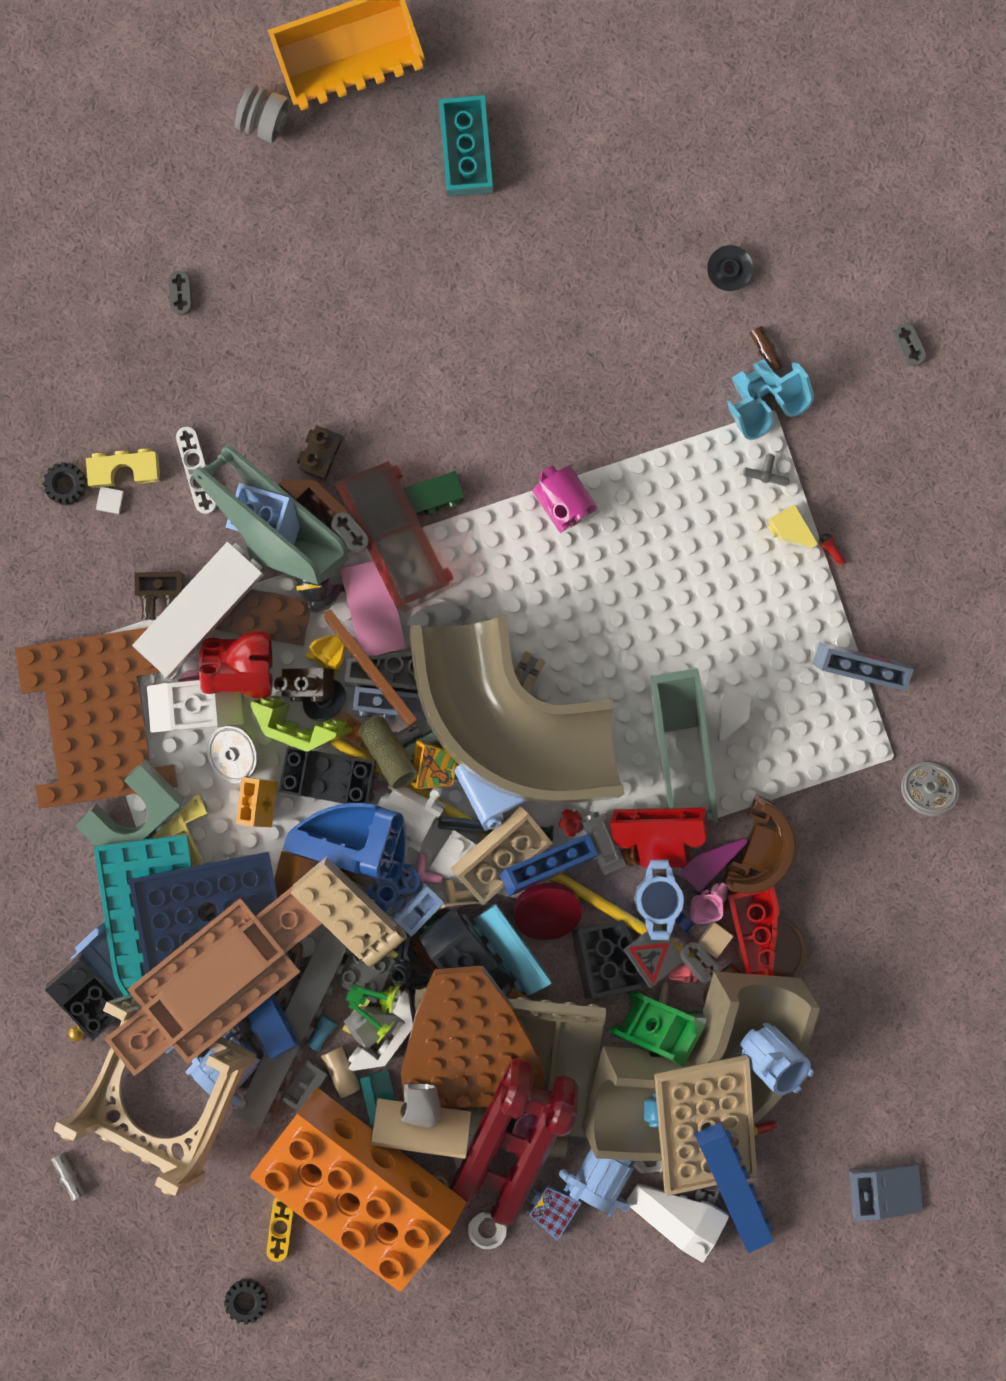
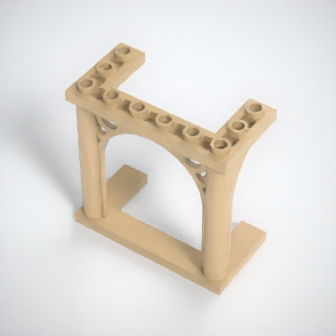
[54,994,256,1196]

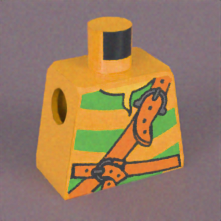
[410,740,459,789]

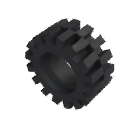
[43,462,87,505]
[224,1279,268,1325]

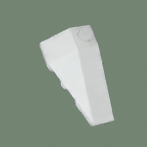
[429,830,525,898]
[626,1183,729,1263]

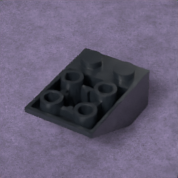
[45,953,119,1041]

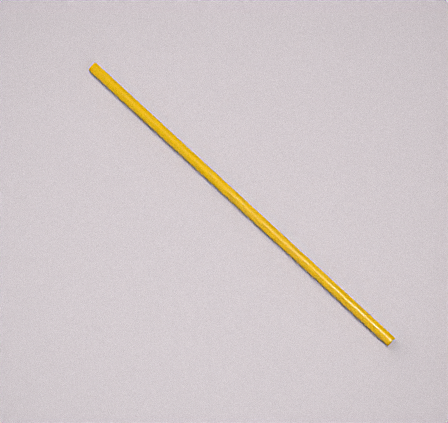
[329,738,699,962]

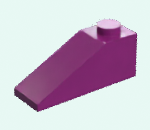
[678,838,748,892]

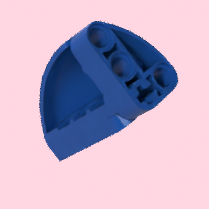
[283,803,407,882]

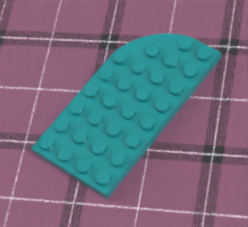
[93,833,213,1018]

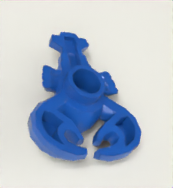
[367,863,421,913]

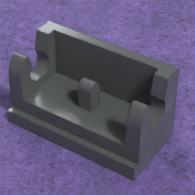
[282,1058,328,1111]

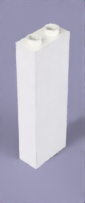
[132,542,264,678]

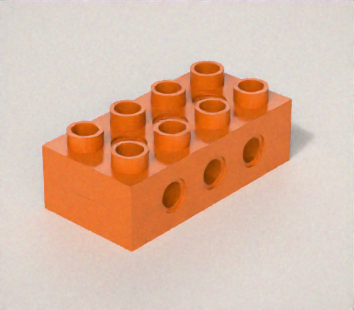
[249,1087,467,1292]

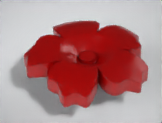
[558,809,584,837]

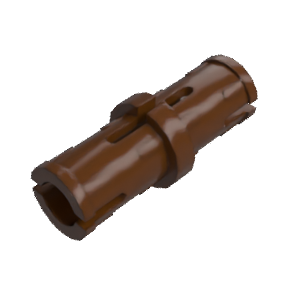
[749,326,784,372]

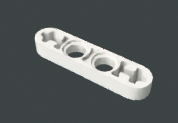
[176,427,217,515]

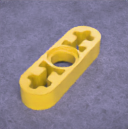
[267,1197,294,1262]

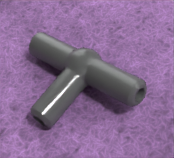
[743,454,789,486]

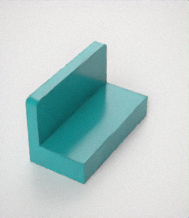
[360,1070,396,1125]

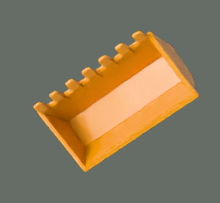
[268,0,425,110]

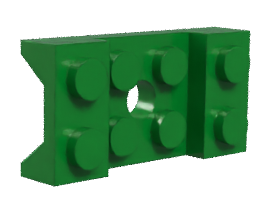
[609,991,706,1067]

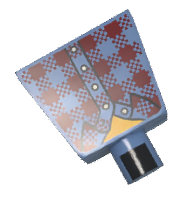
[526,1184,582,1240]

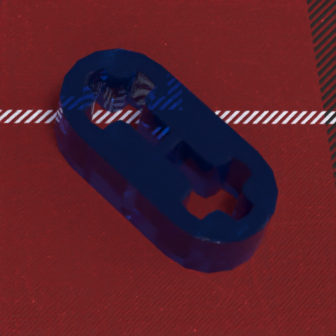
[675,911,696,935]

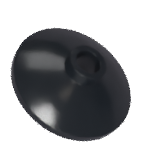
[707,245,753,291]
[303,680,346,721]

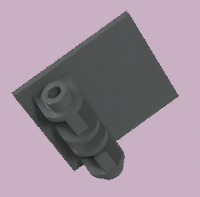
[336,952,396,1003]

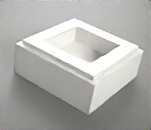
[96,487,124,515]

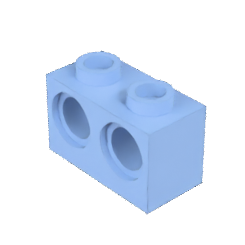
[390,882,444,937]

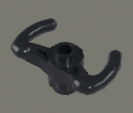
[389,931,434,992]

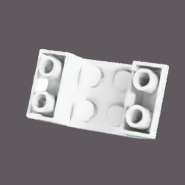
[147,680,244,733]
[348,988,414,1071]

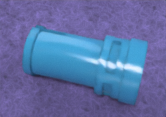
[307,1014,338,1051]

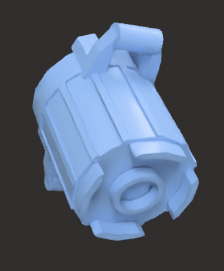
[634,860,684,940]
[739,1023,814,1095]
[186,1031,262,1108]
[559,1148,635,1217]

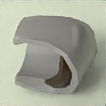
[400,1084,442,1128]

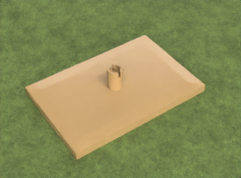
[654,1055,757,1196]

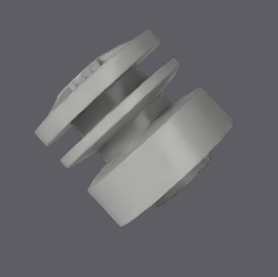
[235,83,290,143]

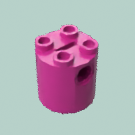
[532,465,598,533]

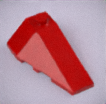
[728,886,779,976]

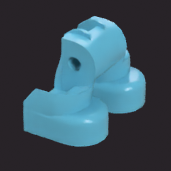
[727,359,814,440]

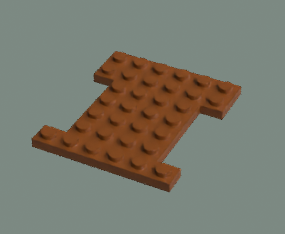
[15,627,178,809]

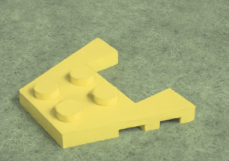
[151,794,229,866]

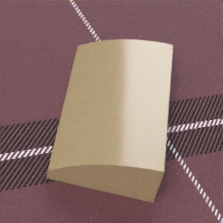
[450,806,552,905]
[371,1099,471,1159]

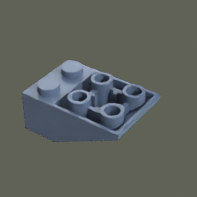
[849,1164,923,1221]

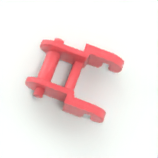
[668,964,698,983]

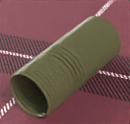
[358,716,418,789]

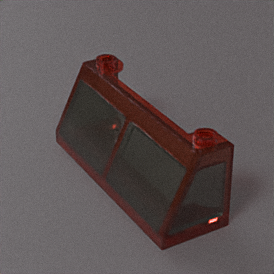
[335,461,454,612]

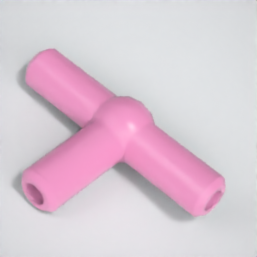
[400,853,443,884]

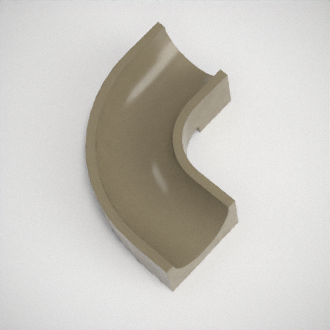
[409,615,624,804]
[582,971,820,1161]

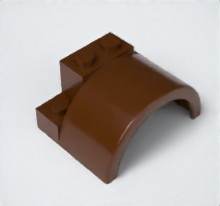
[723,794,796,894]

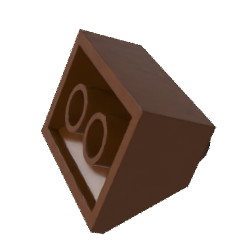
[274,851,320,897]

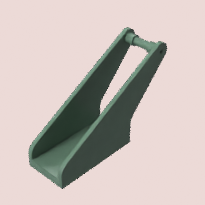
[193,445,349,585]
[651,668,718,825]

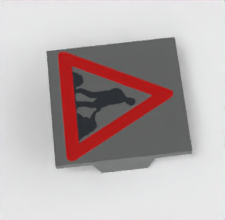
[623,924,683,988]

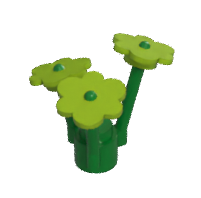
[346,983,400,1043]

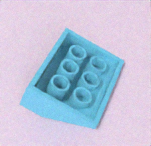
[472,902,551,996]

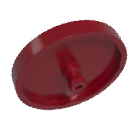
[513,882,582,940]

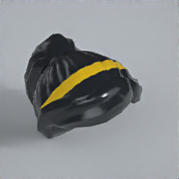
[295,577,345,613]

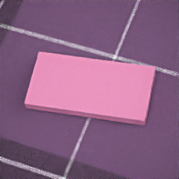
[340,558,407,656]

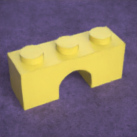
[86,448,161,488]

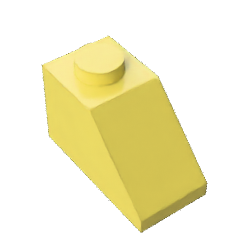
[767,504,818,549]

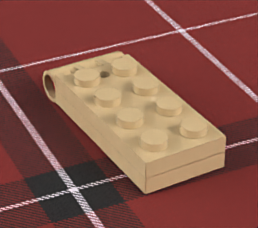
[291,856,407,967]

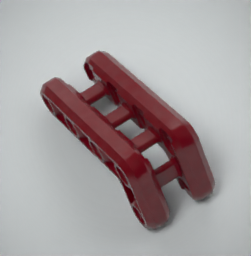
[450,1057,578,1227]

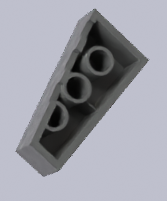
[344,652,418,694]

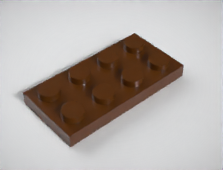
[215,589,311,646]

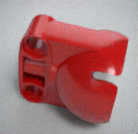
[198,631,273,698]

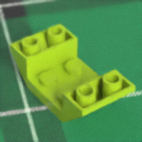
[250,695,352,752]

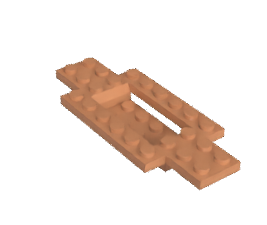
[105,886,322,1077]

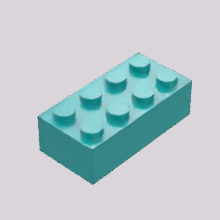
[439,95,493,197]

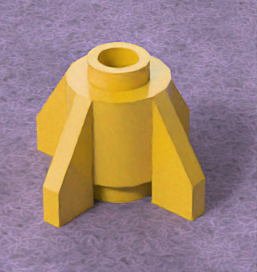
[305,634,347,677]

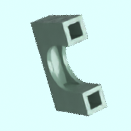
[75,759,184,846]

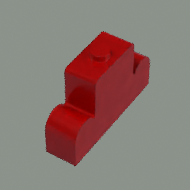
[610,807,709,868]

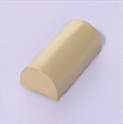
[321,1045,362,1098]

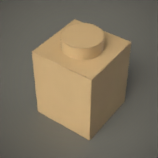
[697,922,733,959]

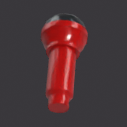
[819,533,845,565]

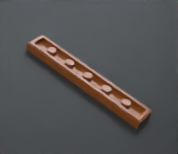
[324,609,417,728]

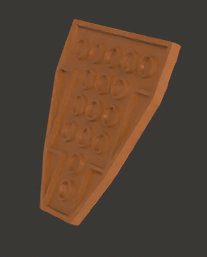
[401,966,546,1109]

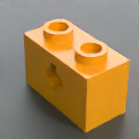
[236,777,278,828]

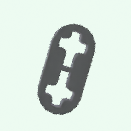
[168,271,192,316]
[893,324,926,367]
[331,512,368,554]
[680,942,719,983]

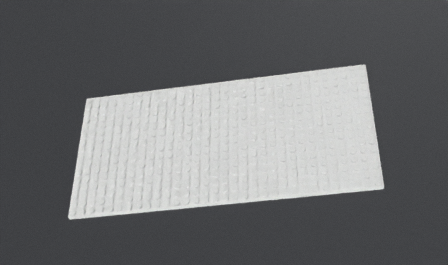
[105,410,894,958]

